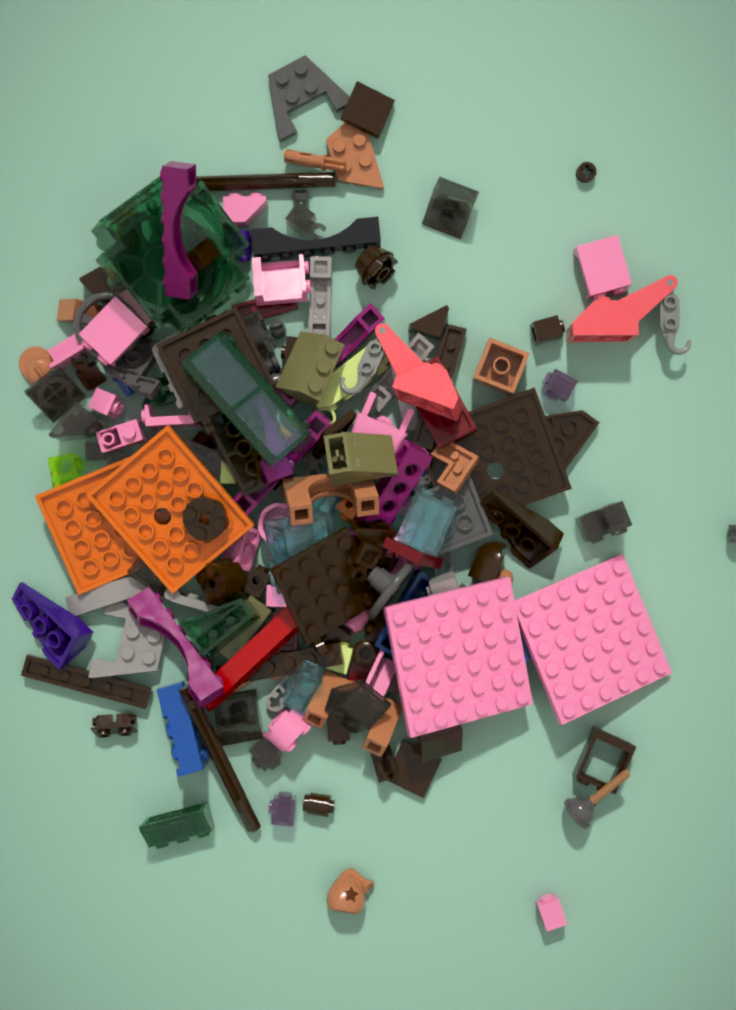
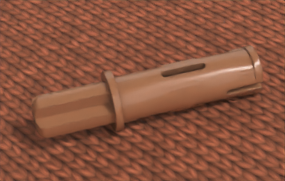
[284,149,347,172]

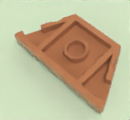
[326,123,384,190]

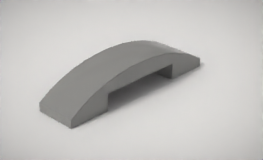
[308,256,332,337]
[363,332,435,412]
[65,572,153,617]

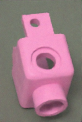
[351,392,414,454]

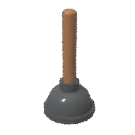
[564,770,630,829]

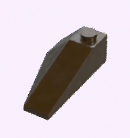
[201,402,264,497]
[480,490,564,569]

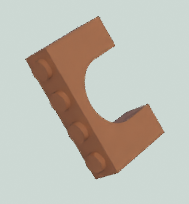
[282,473,379,526]
[302,669,403,757]

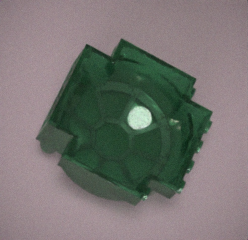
[91,176,250,333]

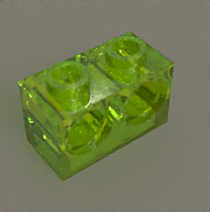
[47,453,83,488]

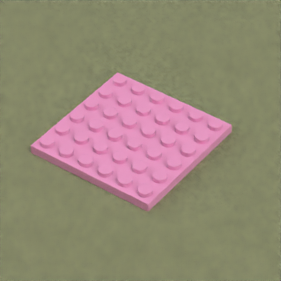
[514,554,672,725]
[383,576,533,738]

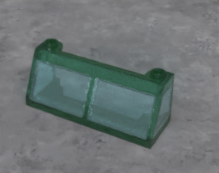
[181,331,311,469]

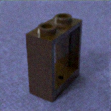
[573,726,636,795]

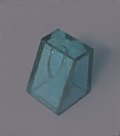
[395,488,458,557]
[263,510,333,565]

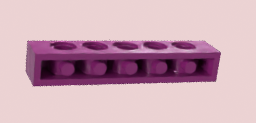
[349,439,433,548]

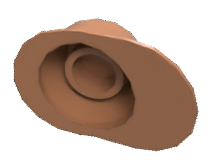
[19,346,54,386]

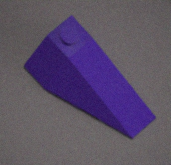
[12,582,93,670]

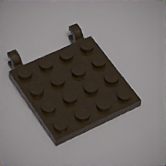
[156,307,277,437]
[270,526,383,656]

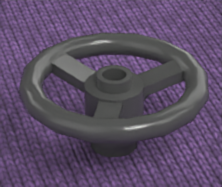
[73,291,142,358]
[366,561,415,618]

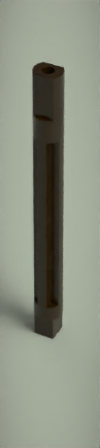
[192,172,335,192]
[178,685,261,832]

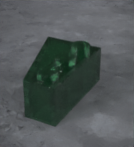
[178,598,261,658]

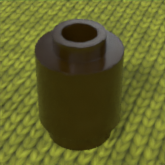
[303,793,335,817]

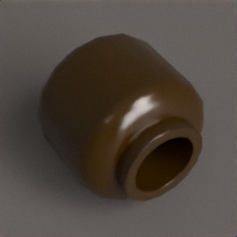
[352,640,380,668]

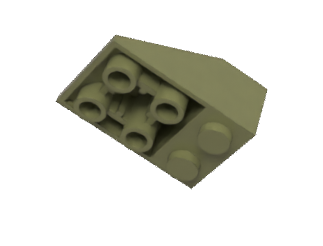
[324,432,398,487]

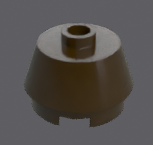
[355,246,398,289]

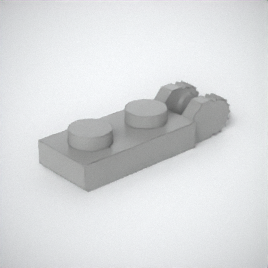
[164,589,225,615]

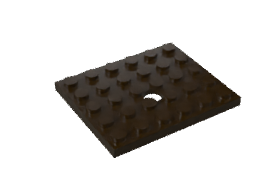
[413,387,572,519]

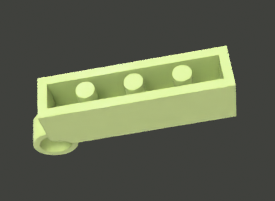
[316,347,390,423]

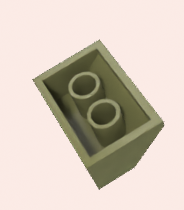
[275,331,344,407]

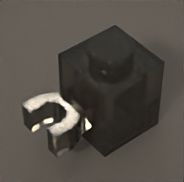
[285,202,326,240]

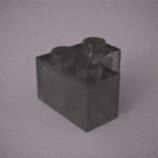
[575,501,632,544]

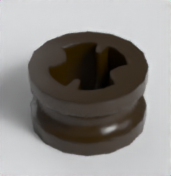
[576,162,597,183]

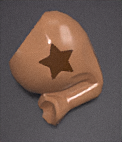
[326,868,374,914]

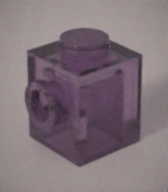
[542,369,578,402]
[268,792,296,826]

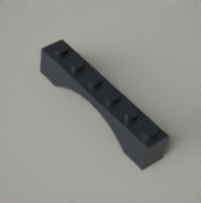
[251,216,381,262]

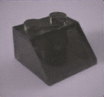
[422,177,479,239]
[49,401,105,441]
[324,679,391,734]
[215,689,264,746]

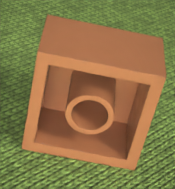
[472,337,530,396]

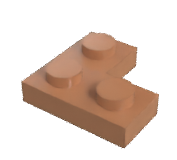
[431,443,480,494]

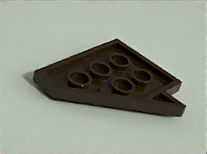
[545,410,600,470]

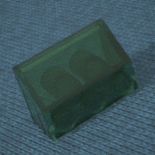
[139,801,215,849]

